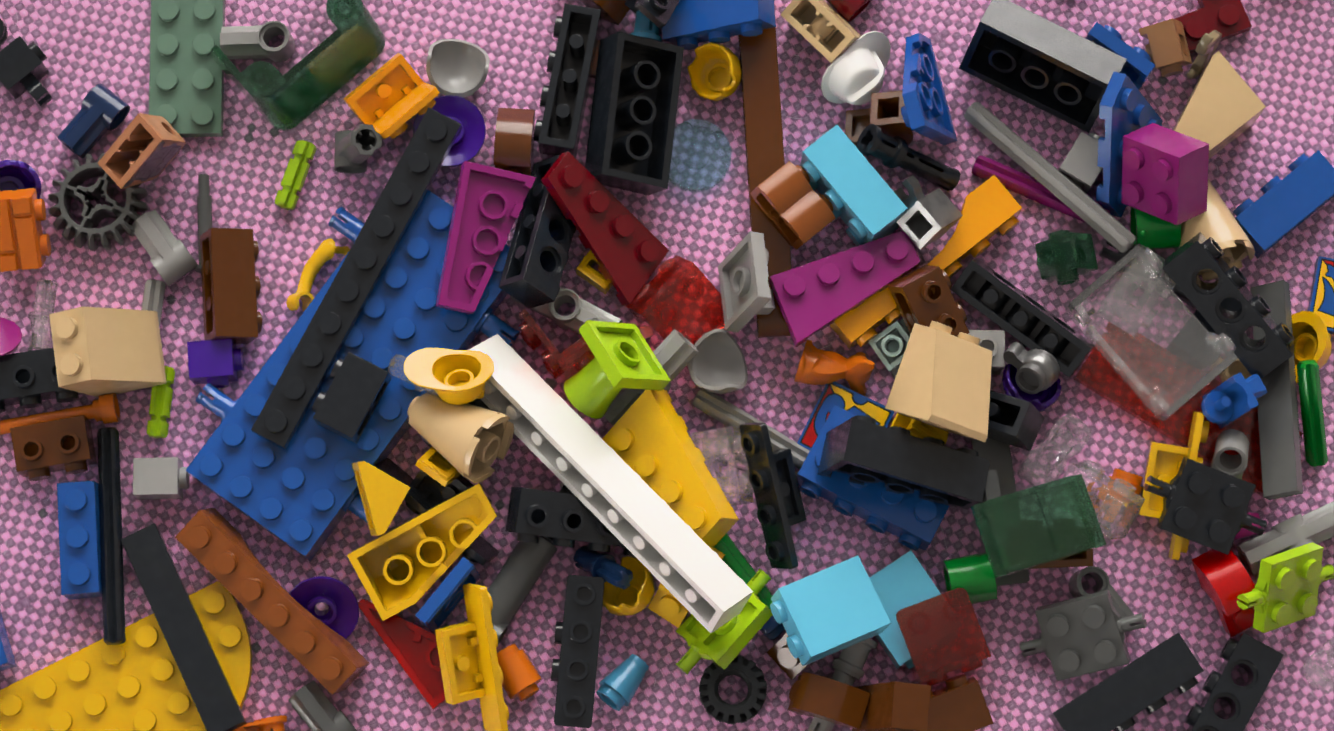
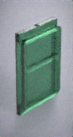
[971,474,1107,579]

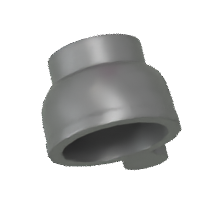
[1003,342,1060,394]

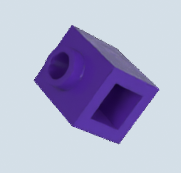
[187,339,244,389]

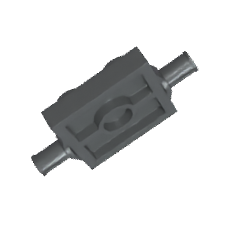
[1020,590,1147,681]

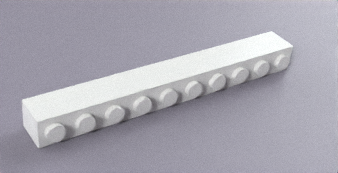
[469,334,753,633]

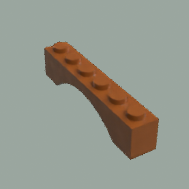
[175,508,370,695]

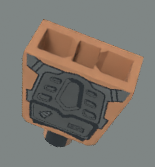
[98,113,185,189]

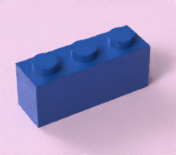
[662,0,776,50]
[1233,150,1334,259]
[57,481,102,599]

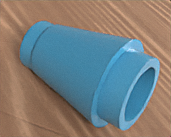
[596,654,649,711]

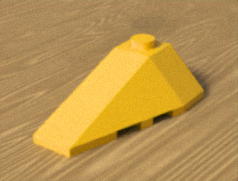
[347,483,497,621]

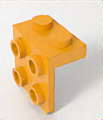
[343,53,440,139]

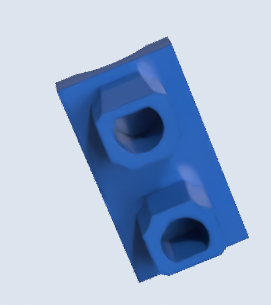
[1201,372,1267,429]

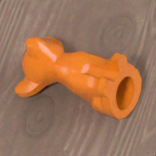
[794,340,875,396]

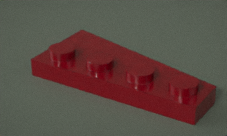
[541,151,669,306]

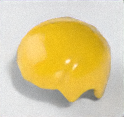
[687,42,742,101]
[603,556,654,616]

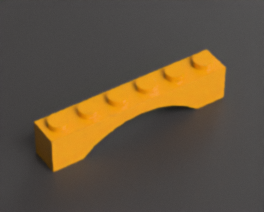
[830,175,1022,349]

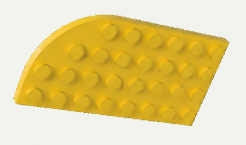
[0,581,252,731]

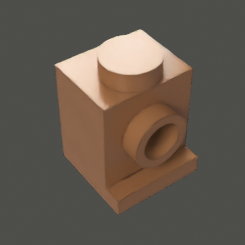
[1139,18,1192,77]

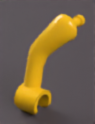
[286,238,350,311]

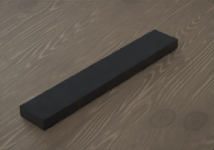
[121,523,247,731]

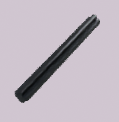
[97,427,126,645]

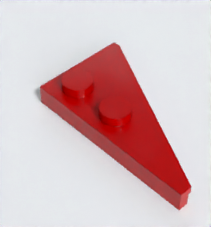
[358,599,446,710]

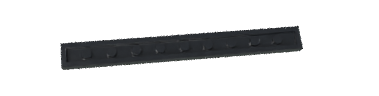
[251,108,462,449]

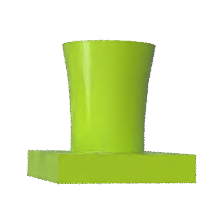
[564,320,671,419]

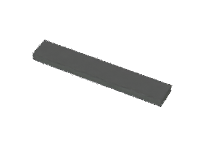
[1250,280,1303,500]

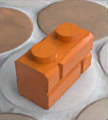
[0,188,51,272]

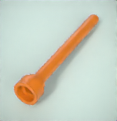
[0,393,121,435]

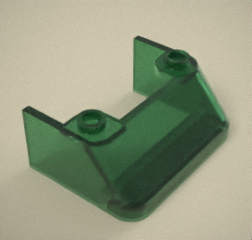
[211,0,385,131]

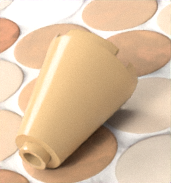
[1180,179,1255,281]
[407,393,514,483]

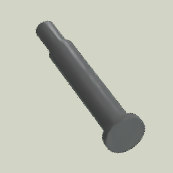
[195,174,212,273]

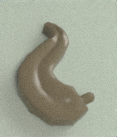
[1186,30,1222,79]

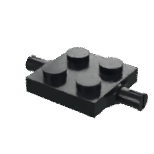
[1144,457,1267,555]

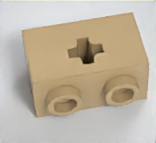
[780,0,861,64]

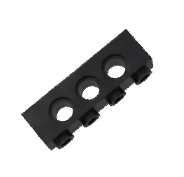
[499,155,576,309]
[1162,232,1295,379]
[950,258,1095,378]
[1185,633,1284,731]

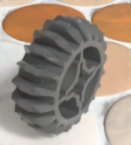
[48,153,148,251]

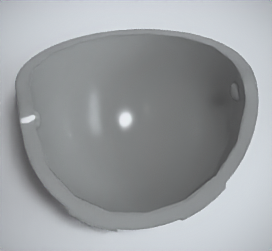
[426,39,490,98]
[688,329,748,394]

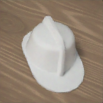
[821,31,891,105]

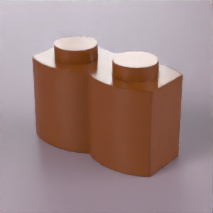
[750,161,835,250]

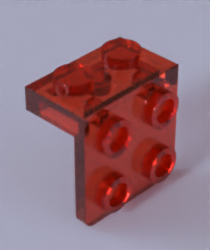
[626,255,725,345]
[518,309,595,382]
[896,588,991,686]

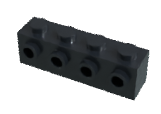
[533,3,602,158]
[0,347,83,413]
[505,487,634,556]
[1049,632,1204,731]

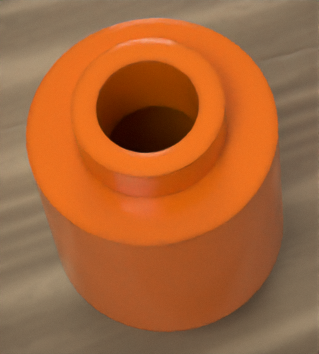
[497,643,542,702]

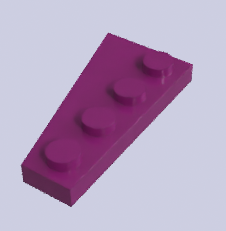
[436,161,536,314]
[769,231,920,347]

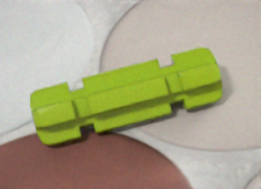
[275,140,316,210]
[147,366,175,438]

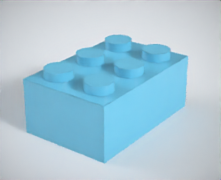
[800,125,908,246]

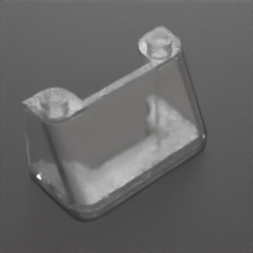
[1065,244,1238,421]

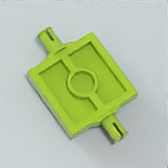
[1237,542,1334,633]
[676,568,773,675]

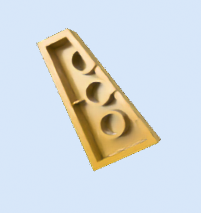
[602,389,739,546]

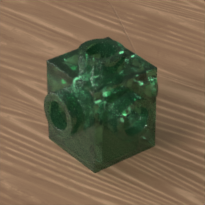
[1035,230,1098,285]

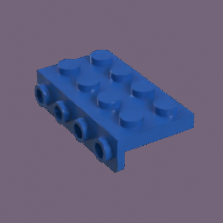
[797,405,949,551]

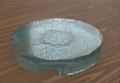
[669,119,732,192]

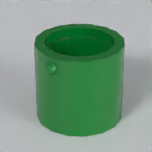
[1130,207,1181,250]
[943,552,997,608]

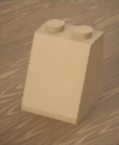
[1173,51,1266,159]
[49,306,167,398]
[885,321,993,442]

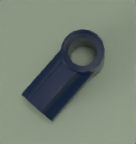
[57,83,130,159]

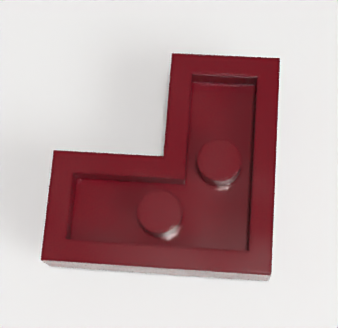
[1175,0,1252,53]

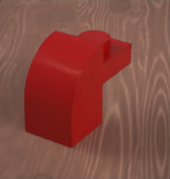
[1191,549,1255,637]

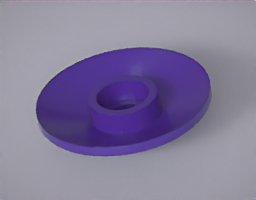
[413,95,486,167]
[289,576,359,639]

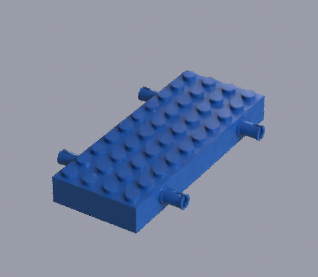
[186,190,520,561]

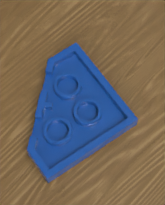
[901,33,957,145]
[1096,72,1163,218]

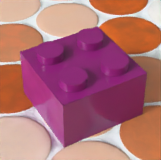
[1121,123,1209,225]

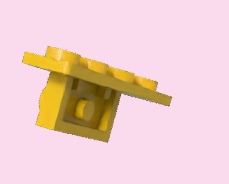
[1138,411,1209,560]
[435,583,509,731]

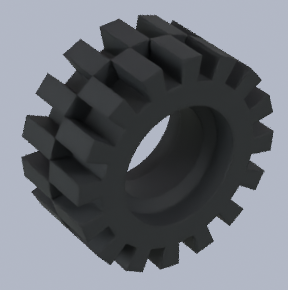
[699,655,767,725]

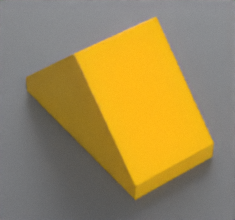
[351,461,411,536]

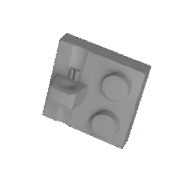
[718,231,775,332]

